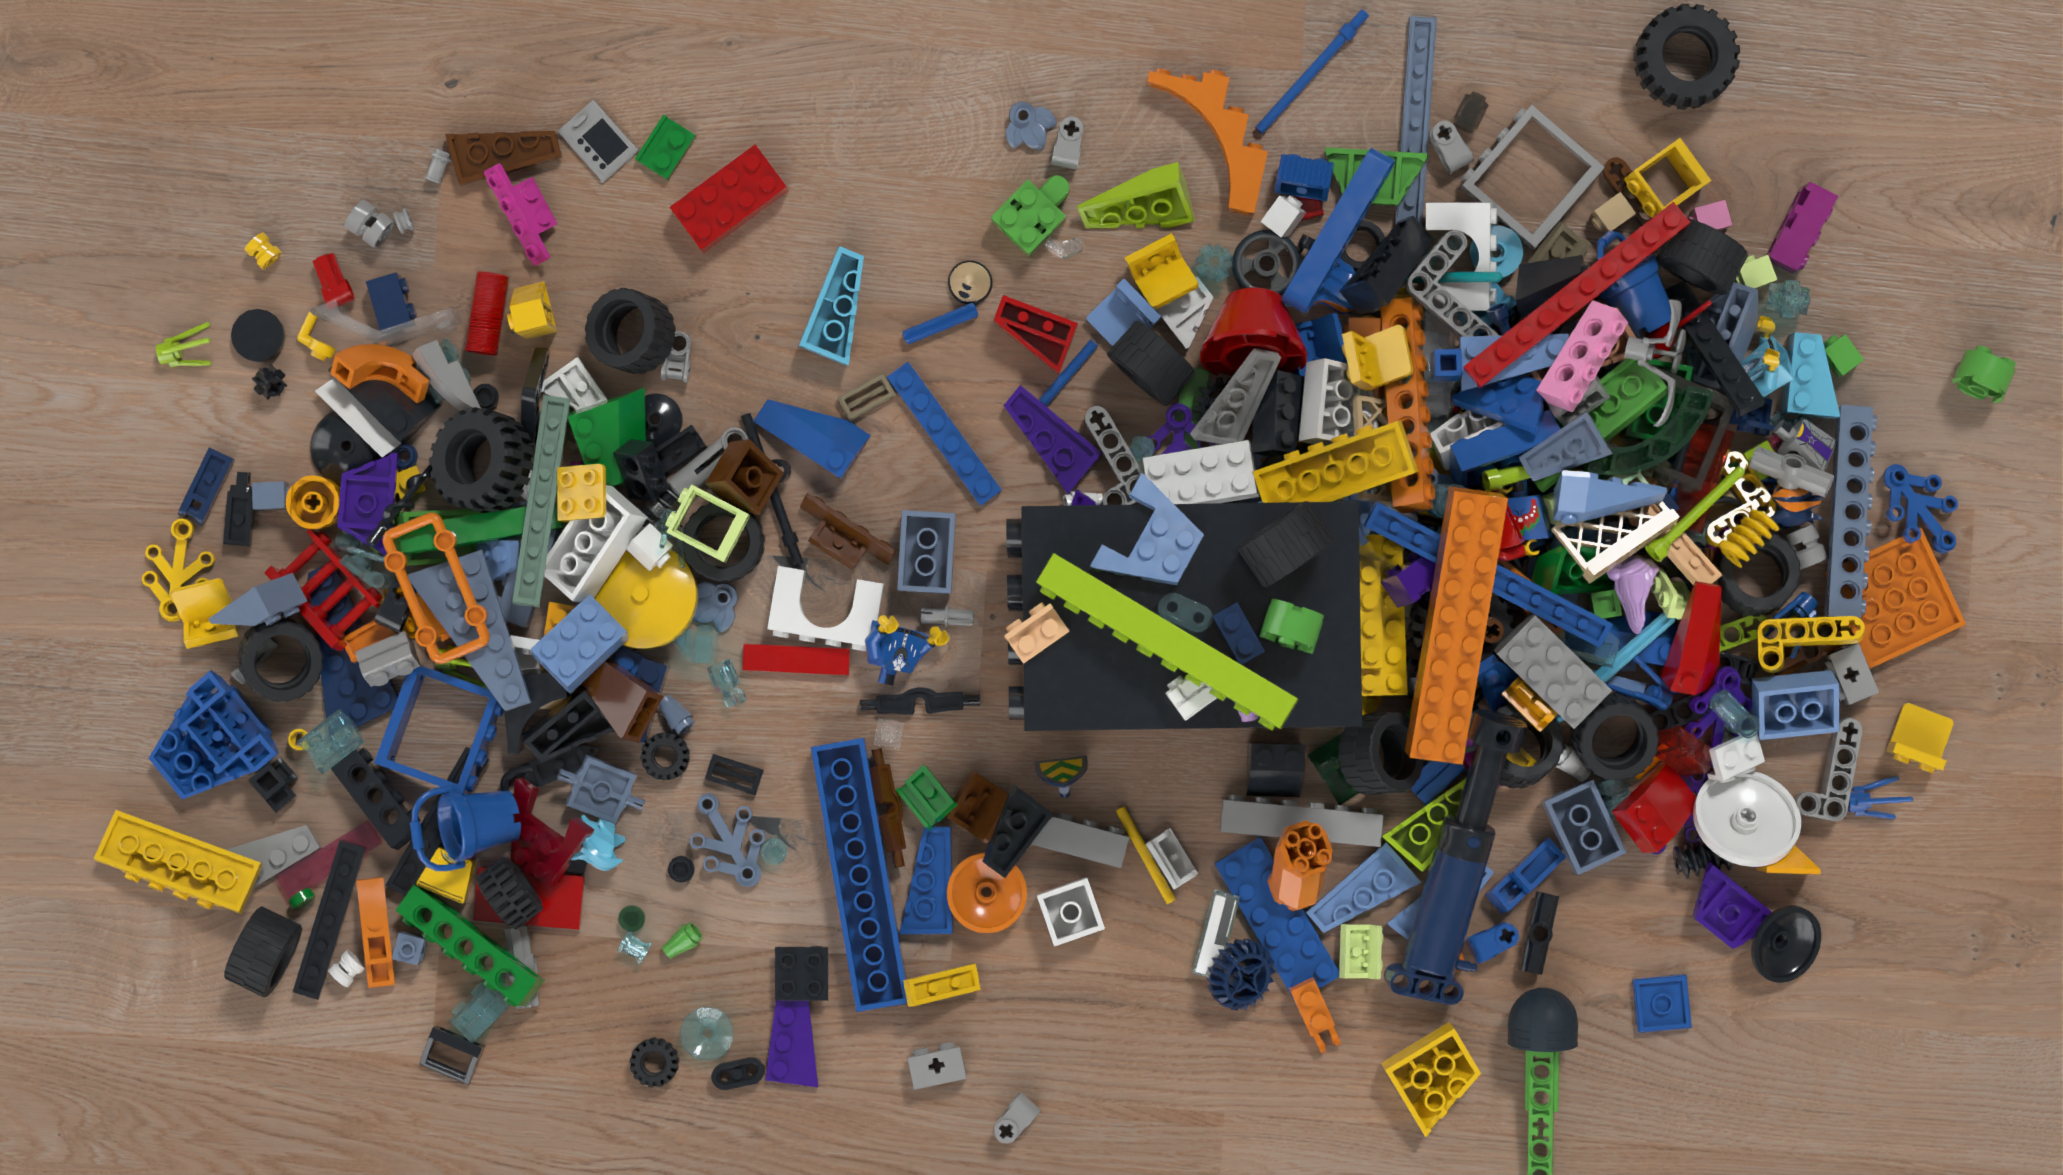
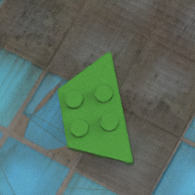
[1325,147,1428,206]

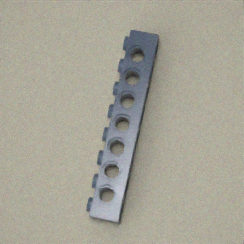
[1824,405,1877,619]

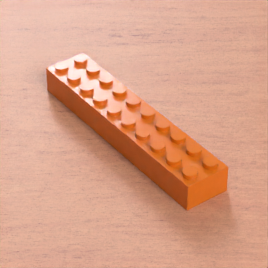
[1404,486,1508,765]

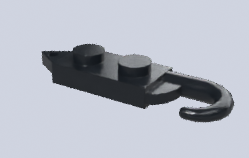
[500,744,600,797]

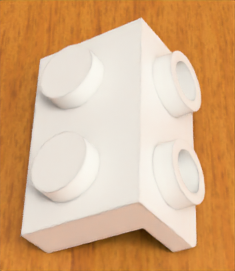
[1707,731,1765,783]

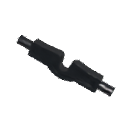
[860,687,980,715]

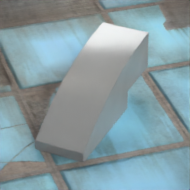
[411,340,480,411]

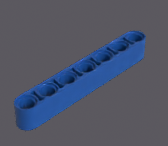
[1282,148,1395,314]

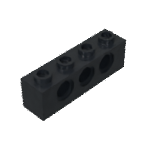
[328,745,423,850]

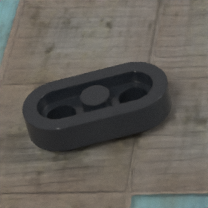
[711,1057,765,1090]

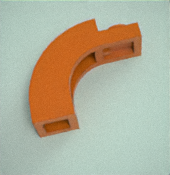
[330,344,430,404]

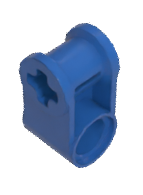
[1465,922,1519,964]

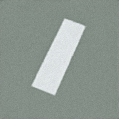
[315,377,402,457]

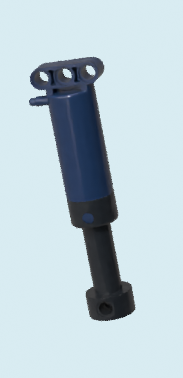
[1384,709,1527,1005]

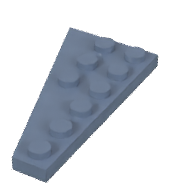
[408,550,532,711]

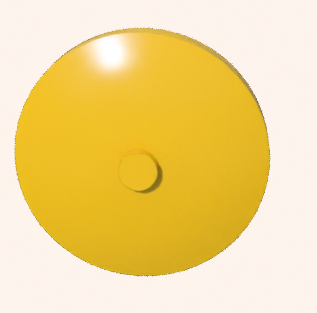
[594,550,698,650]

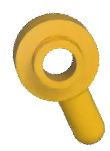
[297,312,337,361]

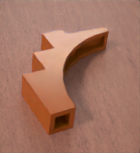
[1147,68,1268,217]

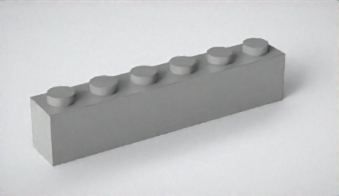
[1219,795,1383,847]

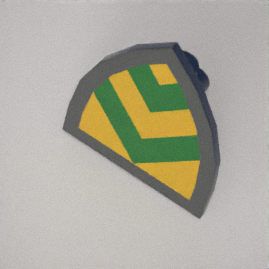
[1034,756,1088,798]

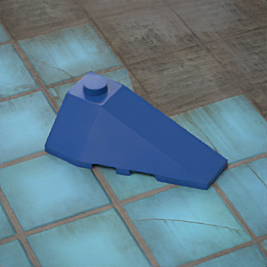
[754,399,871,480]
[1565,611,1678,668]

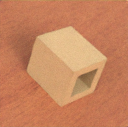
[1591,192,1636,233]

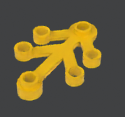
[142,519,216,622]

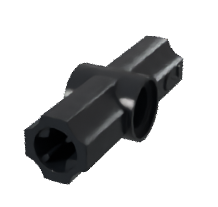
[1519,891,1559,975]

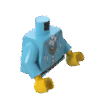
[1741,316,1794,397]

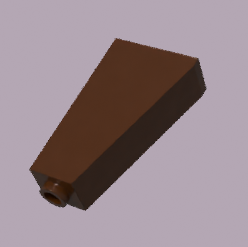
[582,658,664,743]

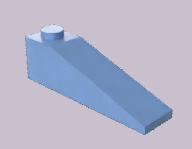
[1553,471,1667,524]

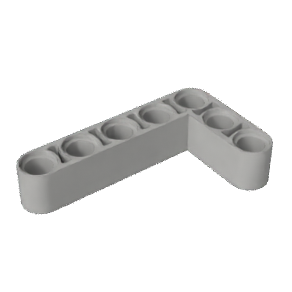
[1405,230,1499,338]

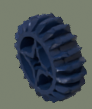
[1206,938,1276,1011]

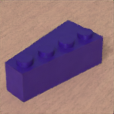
[1381,552,1436,608]

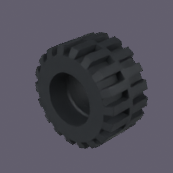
[476,857,543,930]

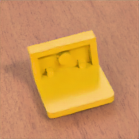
[1124,233,1199,310]
[1342,325,1413,391]
[557,464,606,523]
[171,578,239,649]
[1886,703,1954,773]

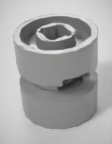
[344,199,395,249]
[1782,523,1828,570]

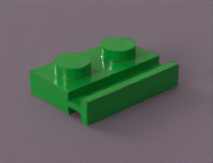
[635,114,697,181]
[896,764,958,830]

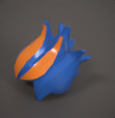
[1312,257,1356,315]

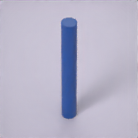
[1039,339,1098,406]

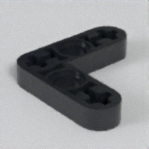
[521,347,549,447]

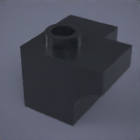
[248,757,298,813]

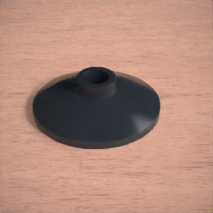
[645,393,683,447]

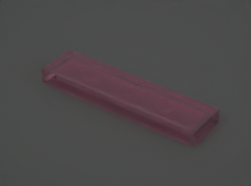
[276,820,382,899]

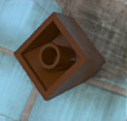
[705,439,784,515]

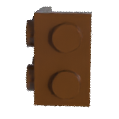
[945,770,1008,843]

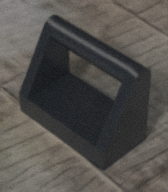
[419,1025,486,1085]

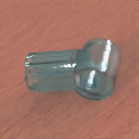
[1709,689,1760,738]

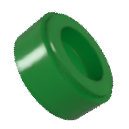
[288,888,316,911]

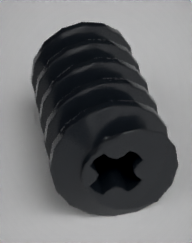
[1673,842,1732,879]

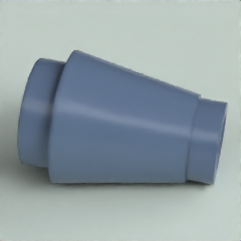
[659,695,695,735]

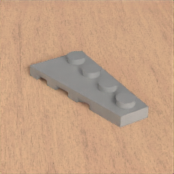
[1190,348,1281,444]

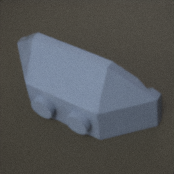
[1684,282,1758,389]

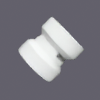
[328,950,366,987]

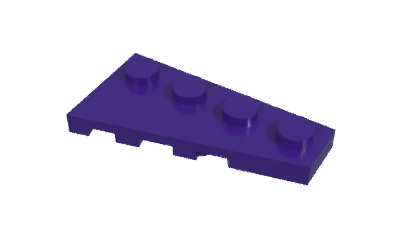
[1003,385,1102,494]
[765,1001,819,1087]

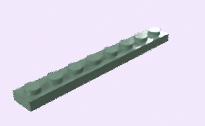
[512,395,571,607]

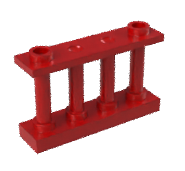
[264,529,383,652]

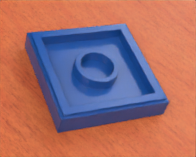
[1632,974,1692,1033]

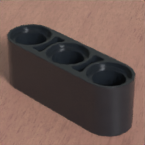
[1648,688,1718,734]

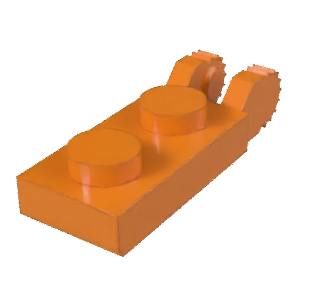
[1289,977,1341,1053]

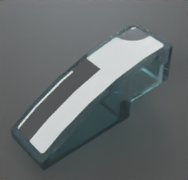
[1192,890,1240,977]

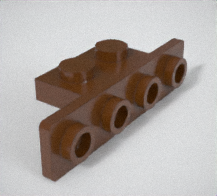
[800,493,896,570]

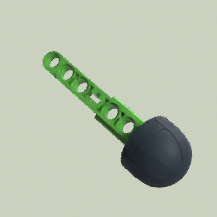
[1508,988,1578,1175]

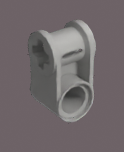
[1051,117,1083,170]
[1429,121,1474,174]
[661,331,693,384]
[994,1092,1041,1144]

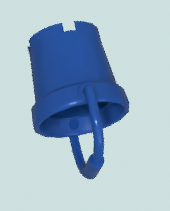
[1597,231,1671,338]
[409,785,521,871]

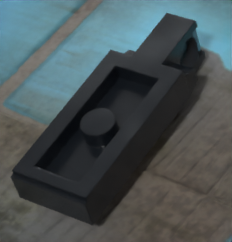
[223,472,255,546]

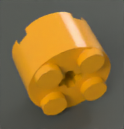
[286,475,341,530]

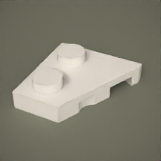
[1156,276,1214,350]
[541,357,608,410]

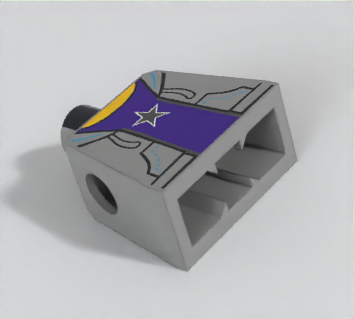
[1773,419,1837,472]

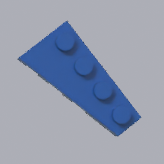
[899,826,954,934]

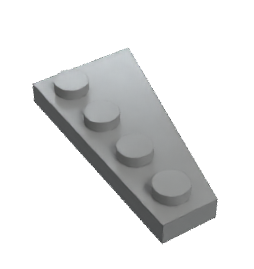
[226,825,322,889]

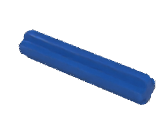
[902,303,978,344]

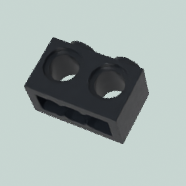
[613,439,670,502]

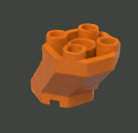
[1267,820,1333,911]

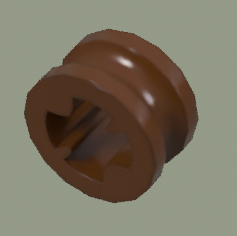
[1484,617,1504,643]

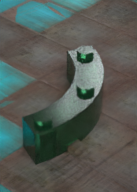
[1582,385,1714,480]

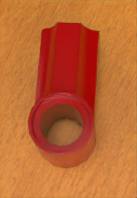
[312,253,355,310]

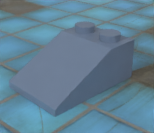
[209,573,307,626]

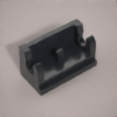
[655,425,707,477]

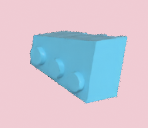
[1781,332,1840,419]

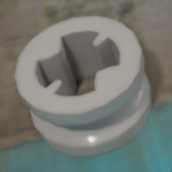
[393,207,415,234]

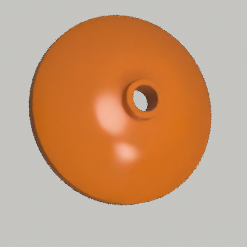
[947,853,1027,933]

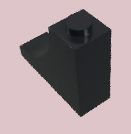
[504,669,572,754]

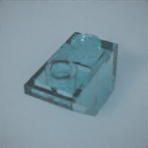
[672,625,720,664]

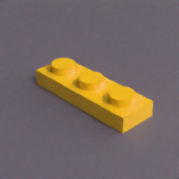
[903,964,981,1007]

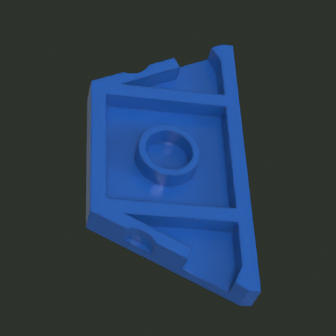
[1451,375,1545,435]

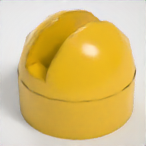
[288,729,310,750]

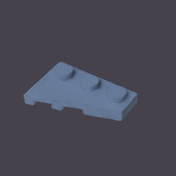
[1519,412,1613,481]

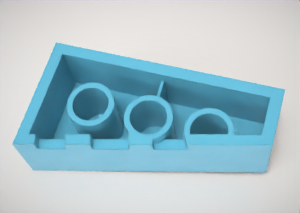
[798,246,864,366]

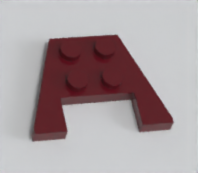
[511,778,594,887]

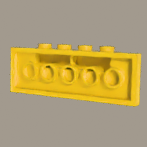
[1253,420,1419,503]
[1359,535,1407,696]
[93,810,263,914]

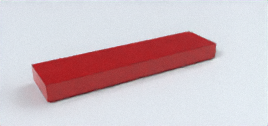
[742,644,850,675]

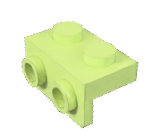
[1650,568,1691,620]
[1339,924,1384,979]

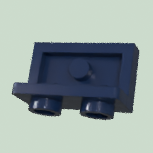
[1726,398,1775,436]

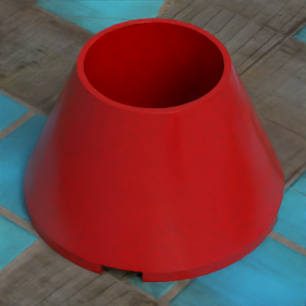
[1200,288,1307,378]

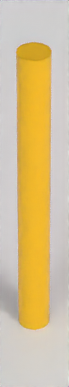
[1116,806,1176,904]

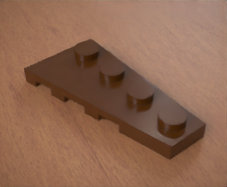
[445,131,563,186]

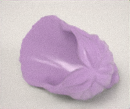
[1607,555,1659,634]

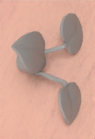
[1624,300,1686,427]

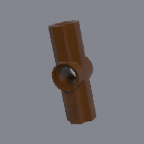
[1768,624,1846,676]

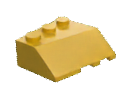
[1381,1022,1481,1137]

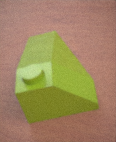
[1077,162,1195,228]

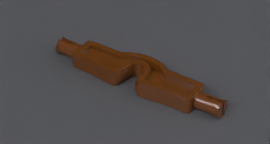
[870,748,906,868]

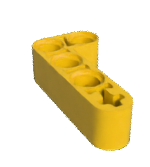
[1758,616,1865,674]

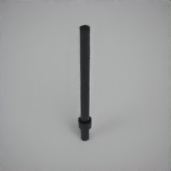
[741,413,804,566]

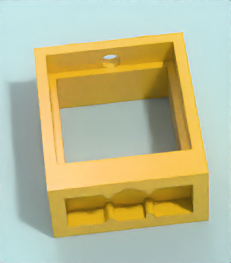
[1624,138,1712,218]

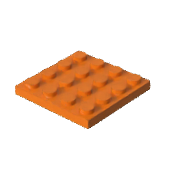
[1823,528,1966,669]

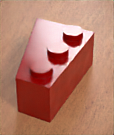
[994,295,1078,375]

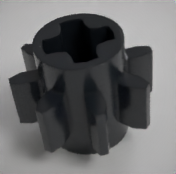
[252,364,287,400]

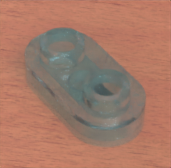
[1158,593,1212,632]

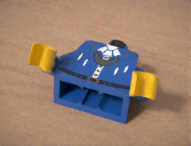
[865,615,949,686]

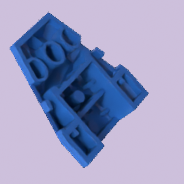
[149,670,279,799]

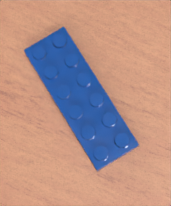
[1214,837,1339,1000]

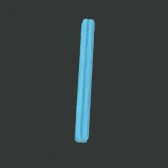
[1555,612,1675,724]

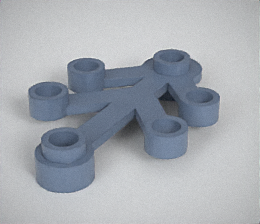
[690,793,766,887]

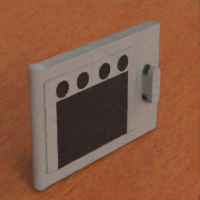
[558,100,639,183]

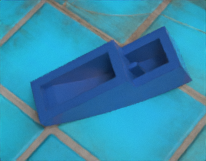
[1484,837,1566,914]

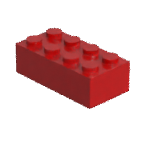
[670,144,789,254]

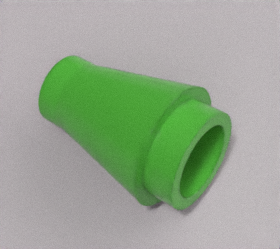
[662,922,703,959]

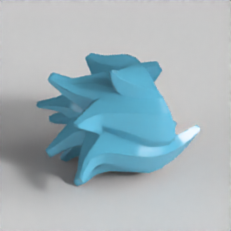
[571,815,626,871]

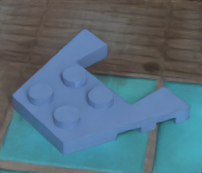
[1090,473,1204,585]

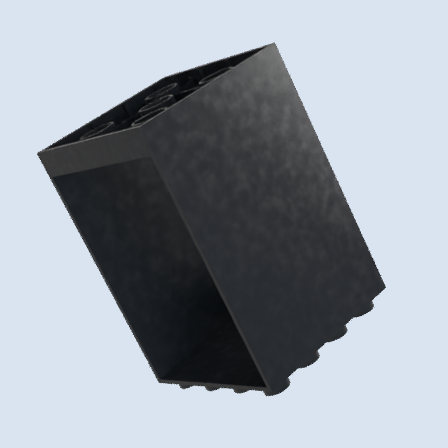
[1006,501,1362,731]

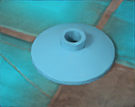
[1470,225,1523,278]

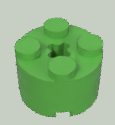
[1952,345,2016,403]
[1259,599,1324,654]

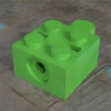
[991,175,1070,257]

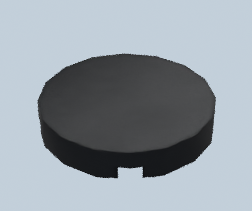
[231,309,286,362]

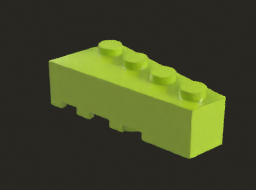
[1382,777,1467,872]

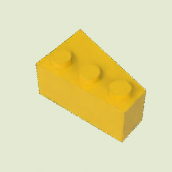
[507,281,558,340]

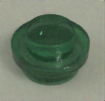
[618,905,645,932]

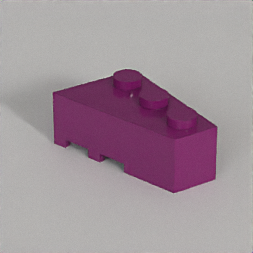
[1766,182,1838,274]

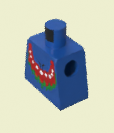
[1507,480,1553,540]

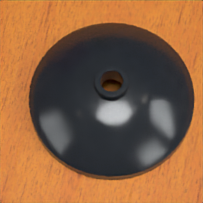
[310,411,390,486]
[1751,905,1821,983]

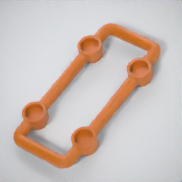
[382,512,490,664]

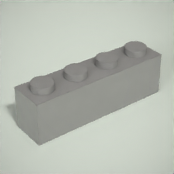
[1032,812,1129,868]

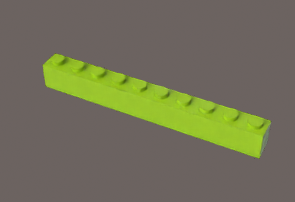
[1036,553,1298,731]

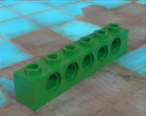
[395,884,545,1007]

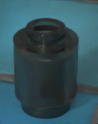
[1453,92,1489,133]

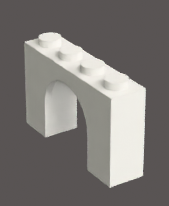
[1425,202,1497,311]
[767,566,885,651]

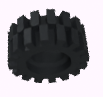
[640,732,690,781]
[629,1037,679,1088]

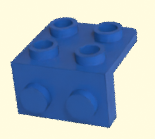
[1294,313,1348,376]

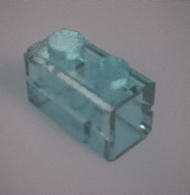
[449,982,511,1043]

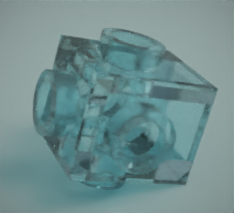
[1194,243,1234,283]
[1767,280,1810,319]

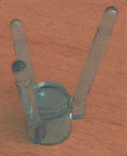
[654,510,685,568]
[335,525,394,563]

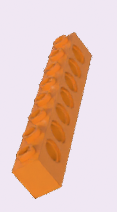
[1381,296,1435,514]

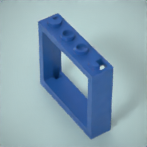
[374,666,504,795]

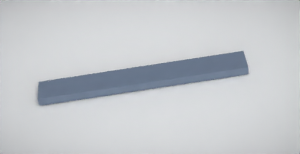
[1395,16,1437,225]

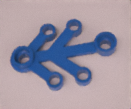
[1883,464,1958,554]

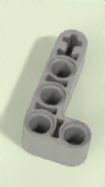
[1085,406,1144,505]
[1793,718,1862,821]

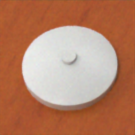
[1693,771,1801,867]

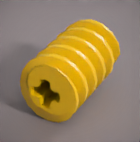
[1719,509,1779,568]

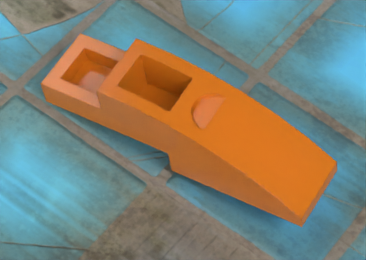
[356,877,395,988]

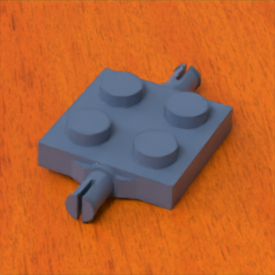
[557,755,645,824]

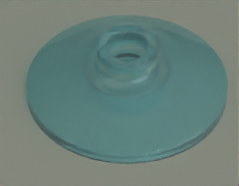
[680,1007,734,1061]

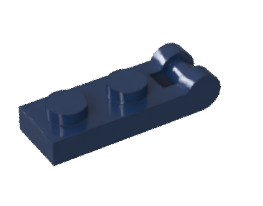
[178,447,235,526]

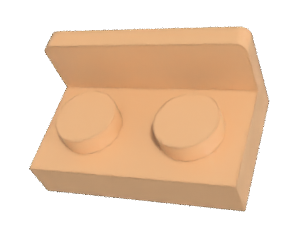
[1004,602,1069,664]

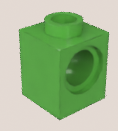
[1823,334,1864,378]
[1587,589,1622,619]

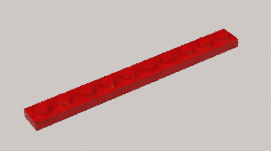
[1463,202,1691,389]

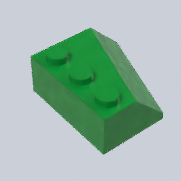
[568,387,646,486]

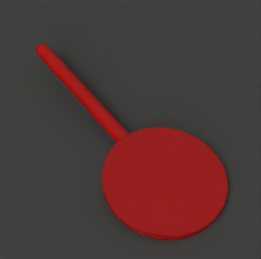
[1645,300,1712,359]

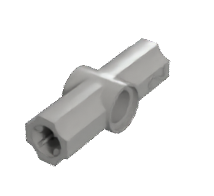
[1749,446,1834,497]
[504,925,540,1009]

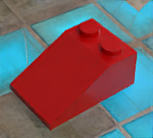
[1611,761,1696,853]

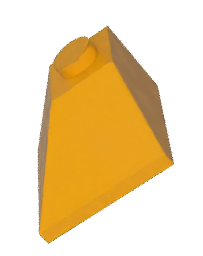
[1756,845,1821,874]

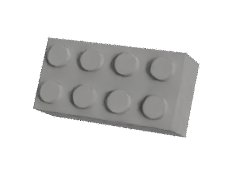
[1494,613,1612,729]

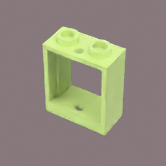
[665,484,751,563]

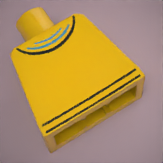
[416,847,476,904]

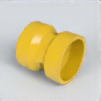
[244,232,282,270]

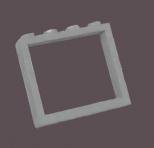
[1460,105,1604,250]

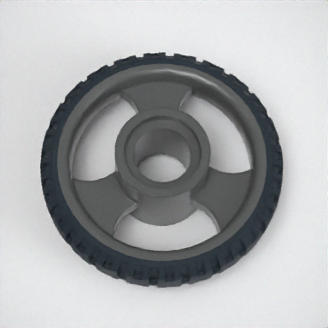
[1232,230,1301,295]

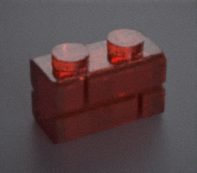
[1655,725,1711,778]

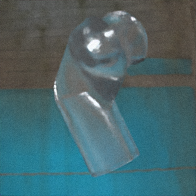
[1043,236,1084,259]

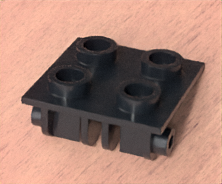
[775,946,828,1001]

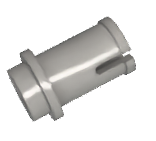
[425,149,452,184]

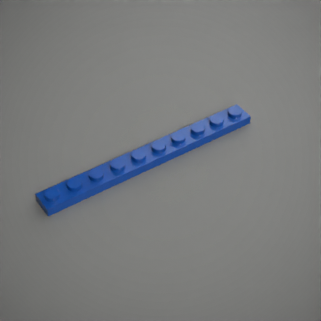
[1363,501,1613,648]

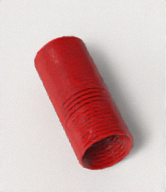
[464,271,510,356]

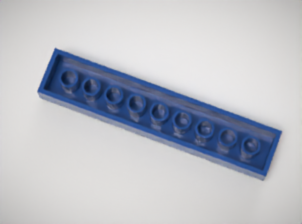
[811,738,907,1012]

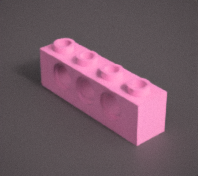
[1537,300,1628,412]

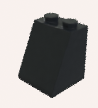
[1515,255,1598,328]
[1246,742,1305,797]

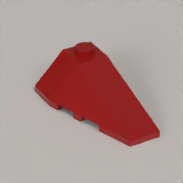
[1660,581,1722,695]

